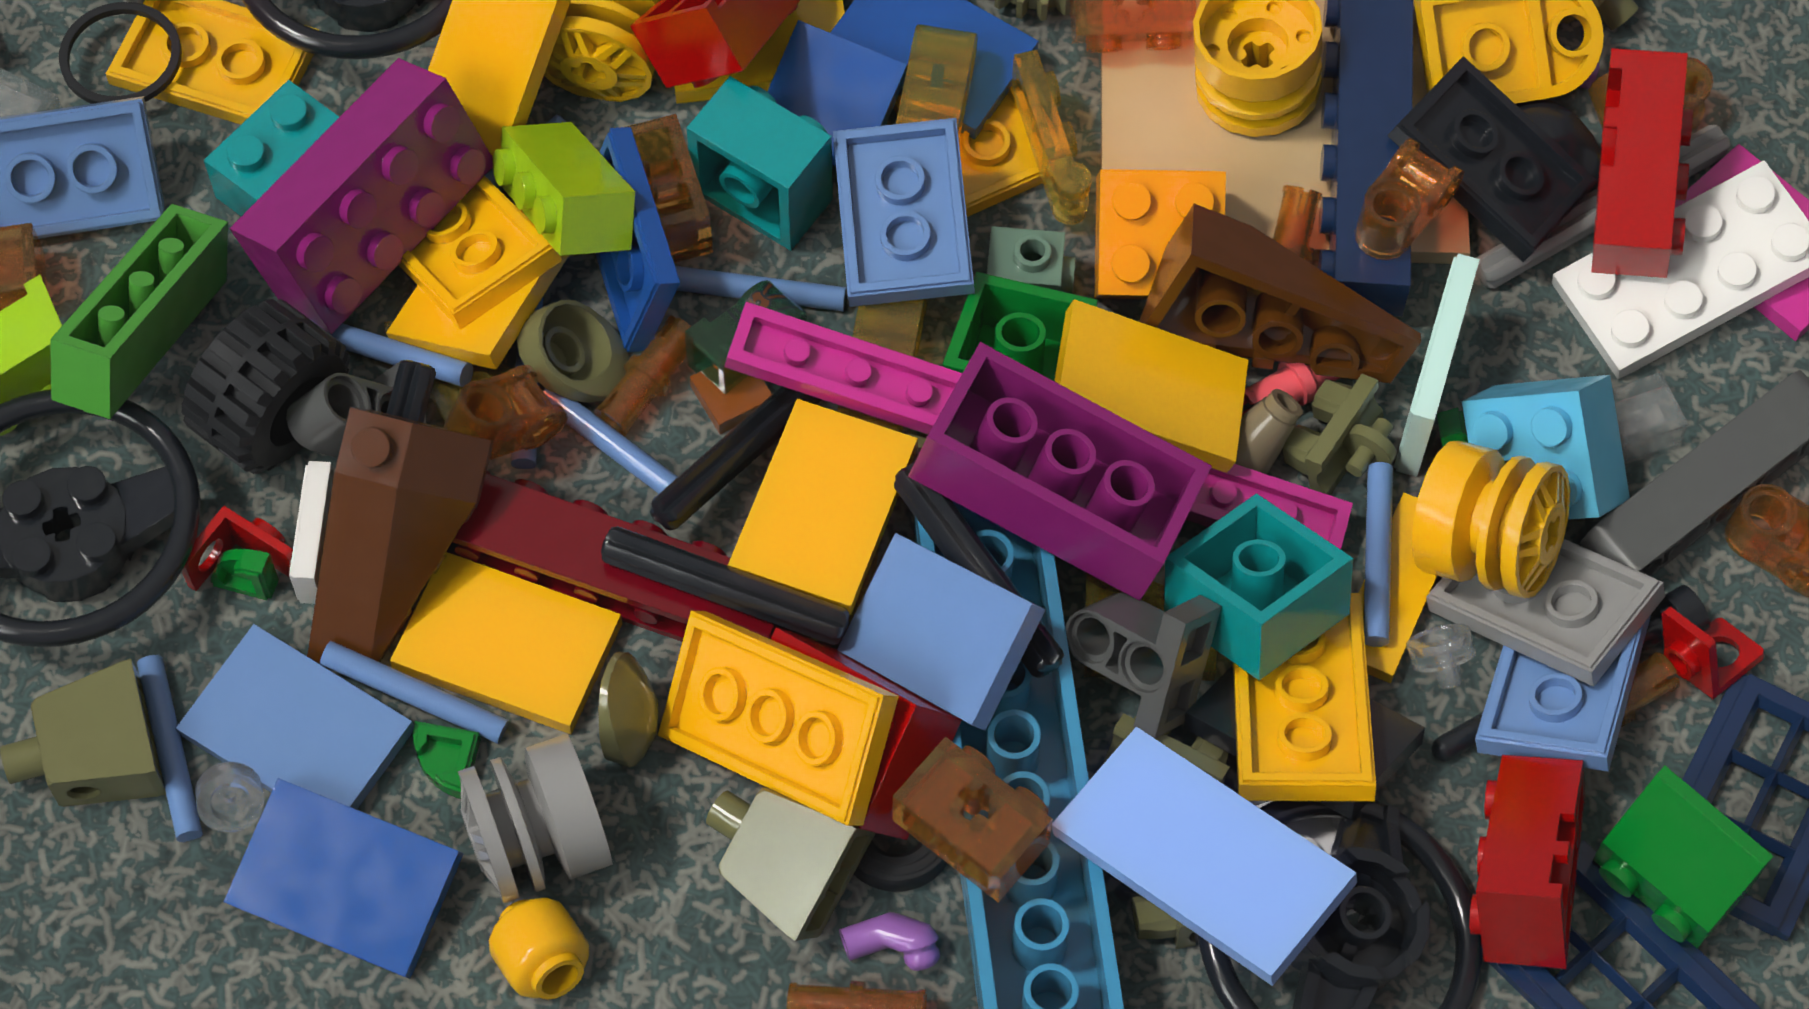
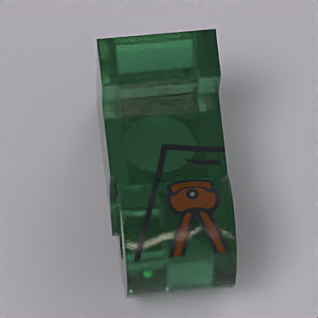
[685,280,807,394]

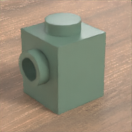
[987,226,1076,294]

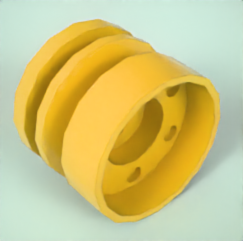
[544,0,660,102]
[1193,0,1322,137]
[1412,441,1570,599]

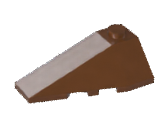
[1139,203,1421,383]
[307,407,494,664]

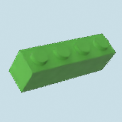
[50,204,228,419]

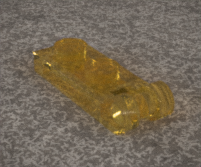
[1012,50,1092,225]

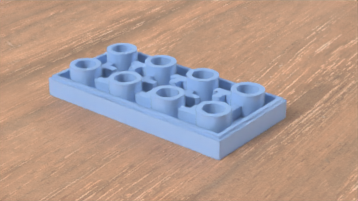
[1051,727,1357,986]

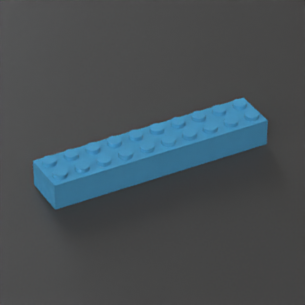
[914,501,1124,1009]

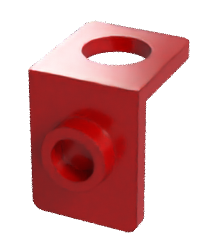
[182,506,293,591]
[1661,607,1764,699]

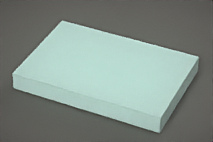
[1394,253,1480,477]

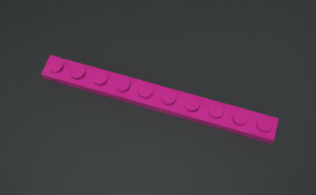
[724,302,1353,549]

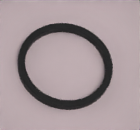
[59,2,182,104]

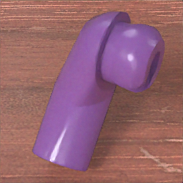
[839,912,940,971]

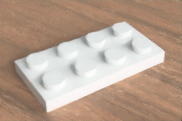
[1552,160,1809,379]

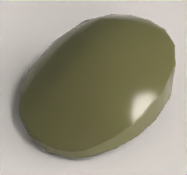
[517,300,631,403]
[598,652,659,768]

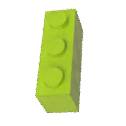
[493,122,635,256]

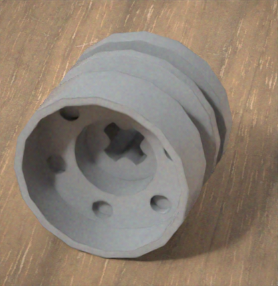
[458,733,613,904]

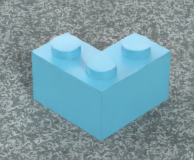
[1461,375,1630,519]

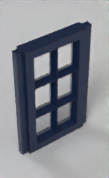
[1682,674,1809,941]
[1482,840,1761,1009]

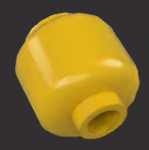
[489,897,589,1000]

